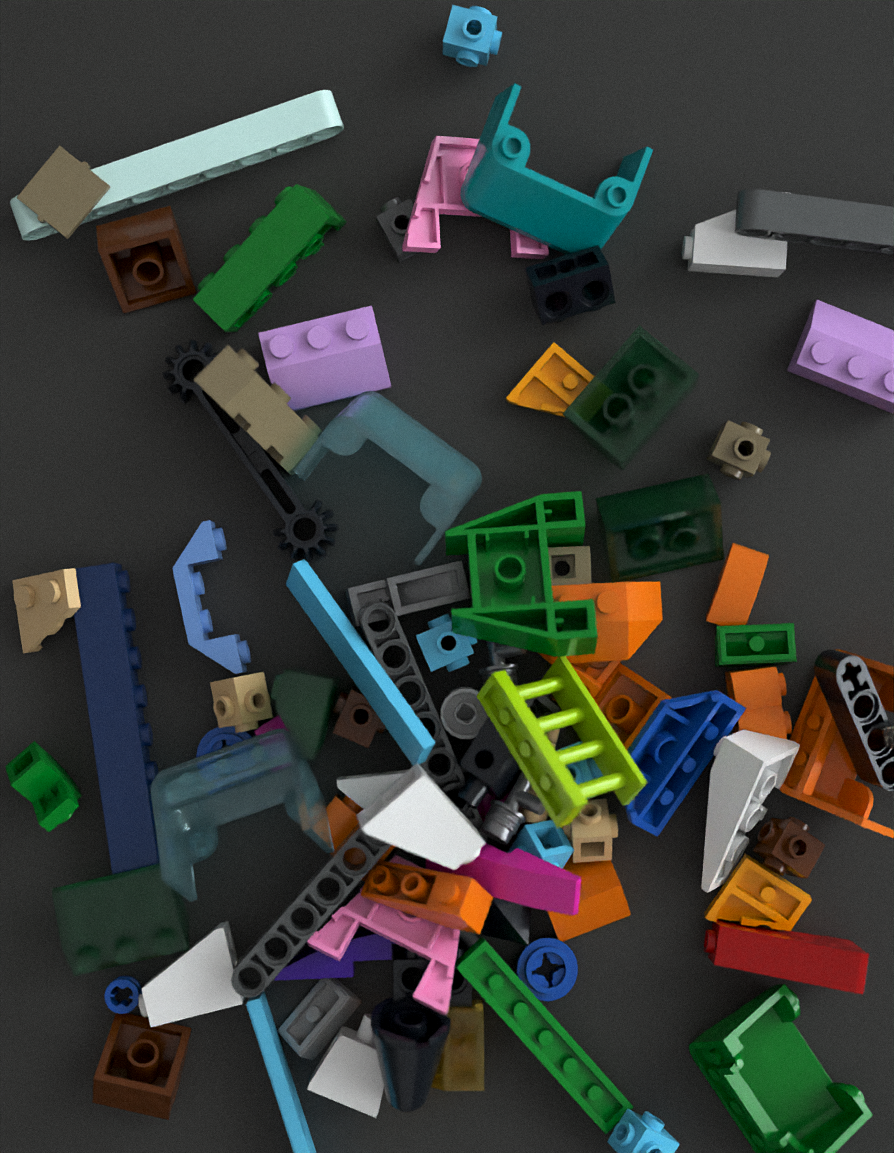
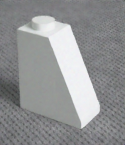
[682,192,788,277]
[356,763,486,870]
[138,921,246,1027]

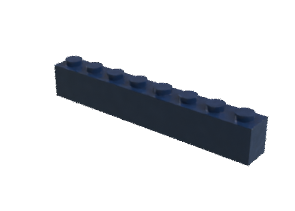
[74,563,170,879]

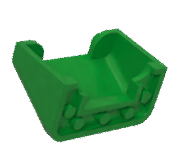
[689,984,873,1153]

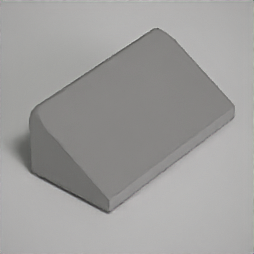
[277,978,362,1060]

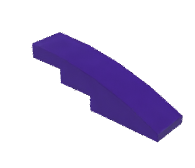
[275,929,396,981]

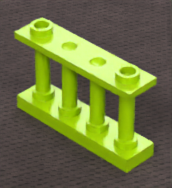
[477,656,648,828]

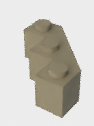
[194,345,324,476]

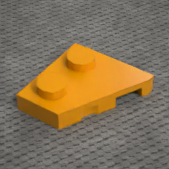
[505,342,612,422]
[704,854,812,931]

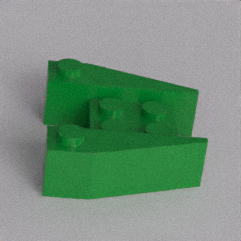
[445,491,598,657]

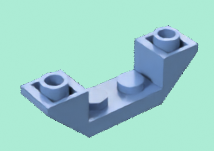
[172,520,251,674]

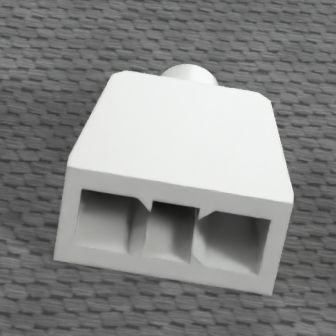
[307,1013,384,1118]

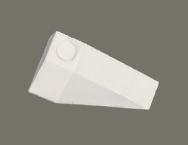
[701,729,800,893]

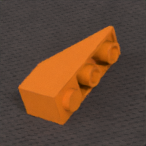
[360,860,493,934]

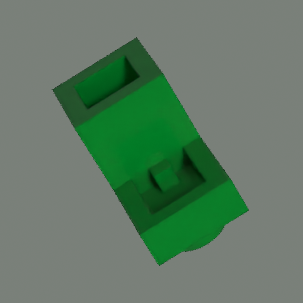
[5,741,82,832]

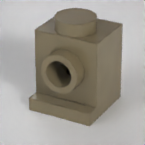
[548,546,592,586]

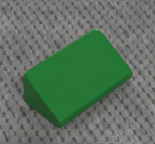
[715,623,797,667]

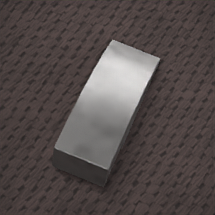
[345,560,471,627]

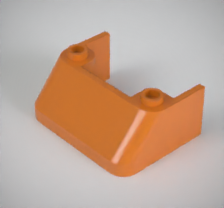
[779,649,894,839]

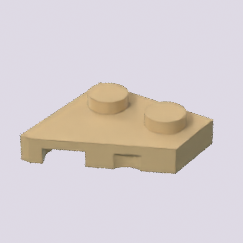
[12,568,81,653]

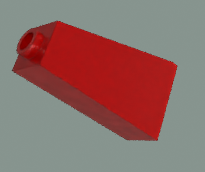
[704,920,869,994]

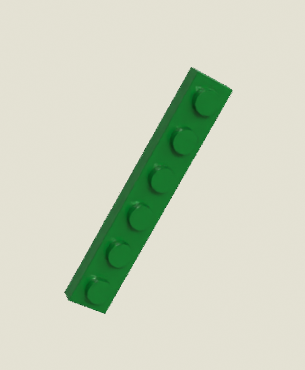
[455,937,633,1134]

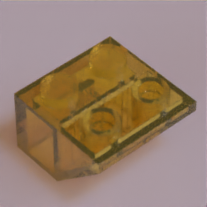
[431,1000,484,1091]

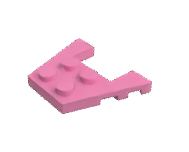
[402,136,549,259]
[307,855,460,1016]

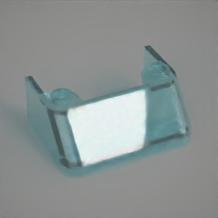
[293,391,482,567]
[151,729,334,902]

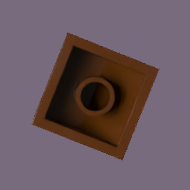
[96,206,197,313]
[92,1013,192,1120]

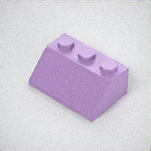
[787,299,894,414]
[258,306,392,411]

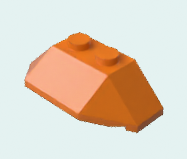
[538,582,663,664]

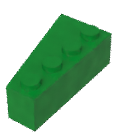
[193,184,347,332]

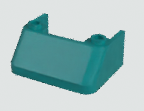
[460,83,653,255]

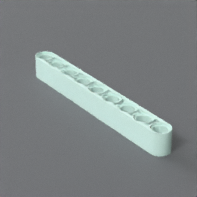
[10,90,344,241]

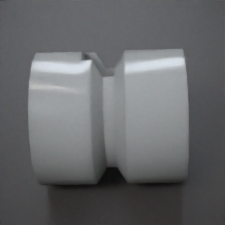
[441,687,489,739]

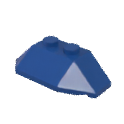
[625,690,746,837]

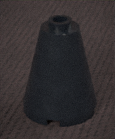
[371,995,451,1112]

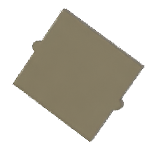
[17,145,110,239]

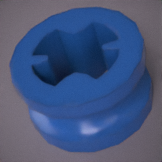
[104,975,142,1014]

